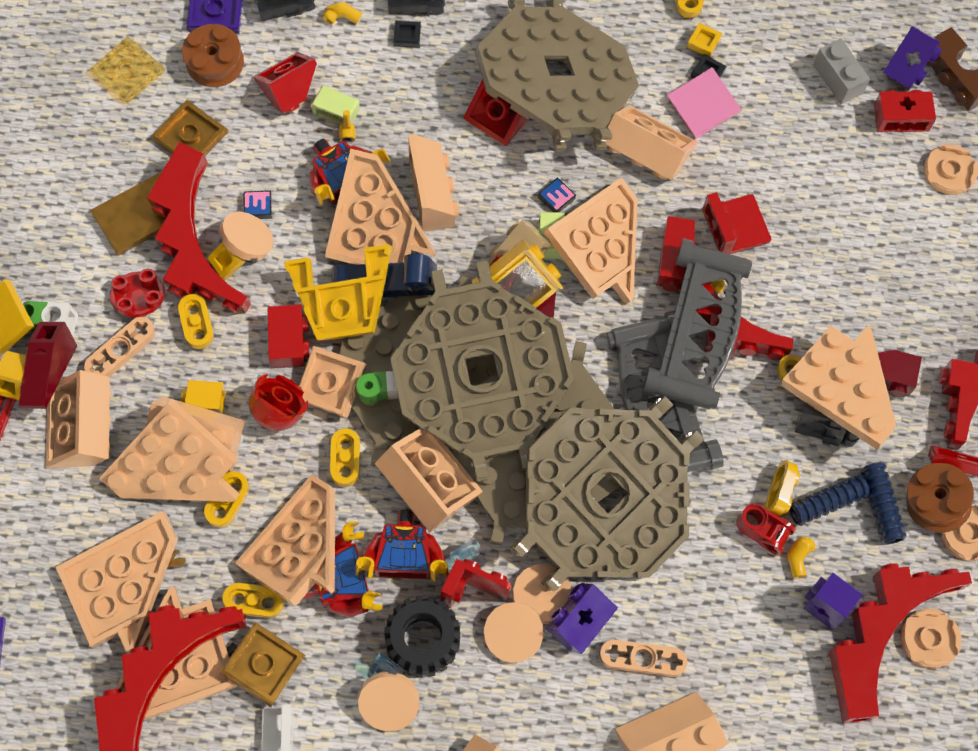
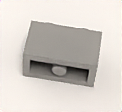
[813,38,870,105]

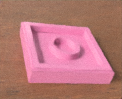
[667,68,741,139]

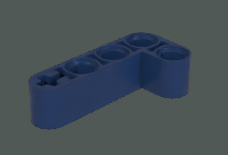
[331,254,437,297]

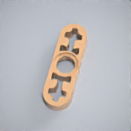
[84,317,155,377]
[599,640,687,677]

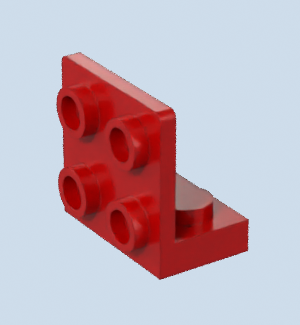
[702,192,772,254]
[440,558,512,609]

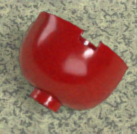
[248,374,308,431]

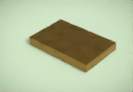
[90,172,168,256]

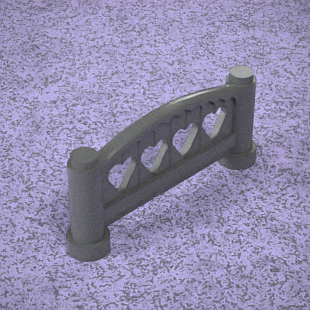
[642,238,752,410]
[607,310,724,472]

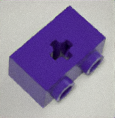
[883,26,942,89]
[804,573,862,630]
[545,583,618,654]

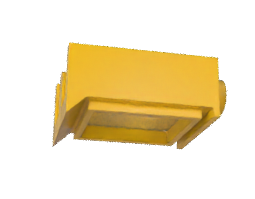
[471,239,563,307]

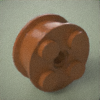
[182,24,244,87]
[906,463,974,533]

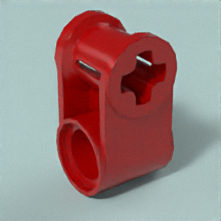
[736,504,796,556]

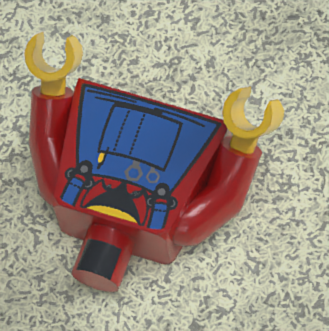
[309,139,390,206]
[355,510,449,581]
[302,522,382,617]

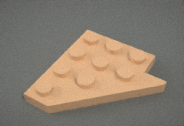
[325,149,436,265]
[543,177,638,305]
[781,326,896,450]
[99,399,240,502]
[235,474,335,607]
[56,511,178,654]
[115,586,238,720]

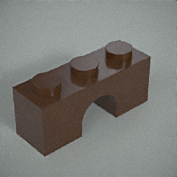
[927,27,978,112]

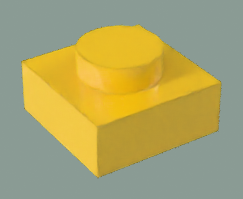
[687,22,723,57]
[207,242,246,279]

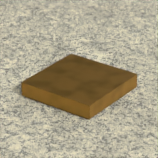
[151,100,228,156]
[220,622,305,707]

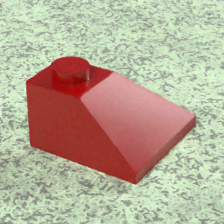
[253,52,317,113]
[463,79,528,146]

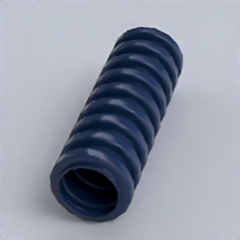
[861,462,907,544]
[789,474,869,526]

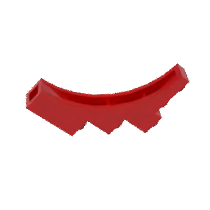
[147,142,251,313]
[656,216,794,360]
[938,349,978,450]
[829,563,972,724]
[94,605,247,751]

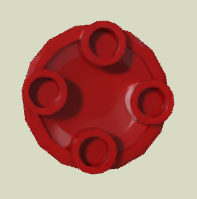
[110,269,165,318]

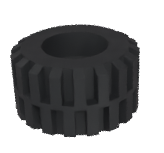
[384,595,461,678]

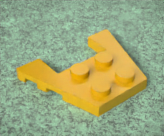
[284,244,392,342]

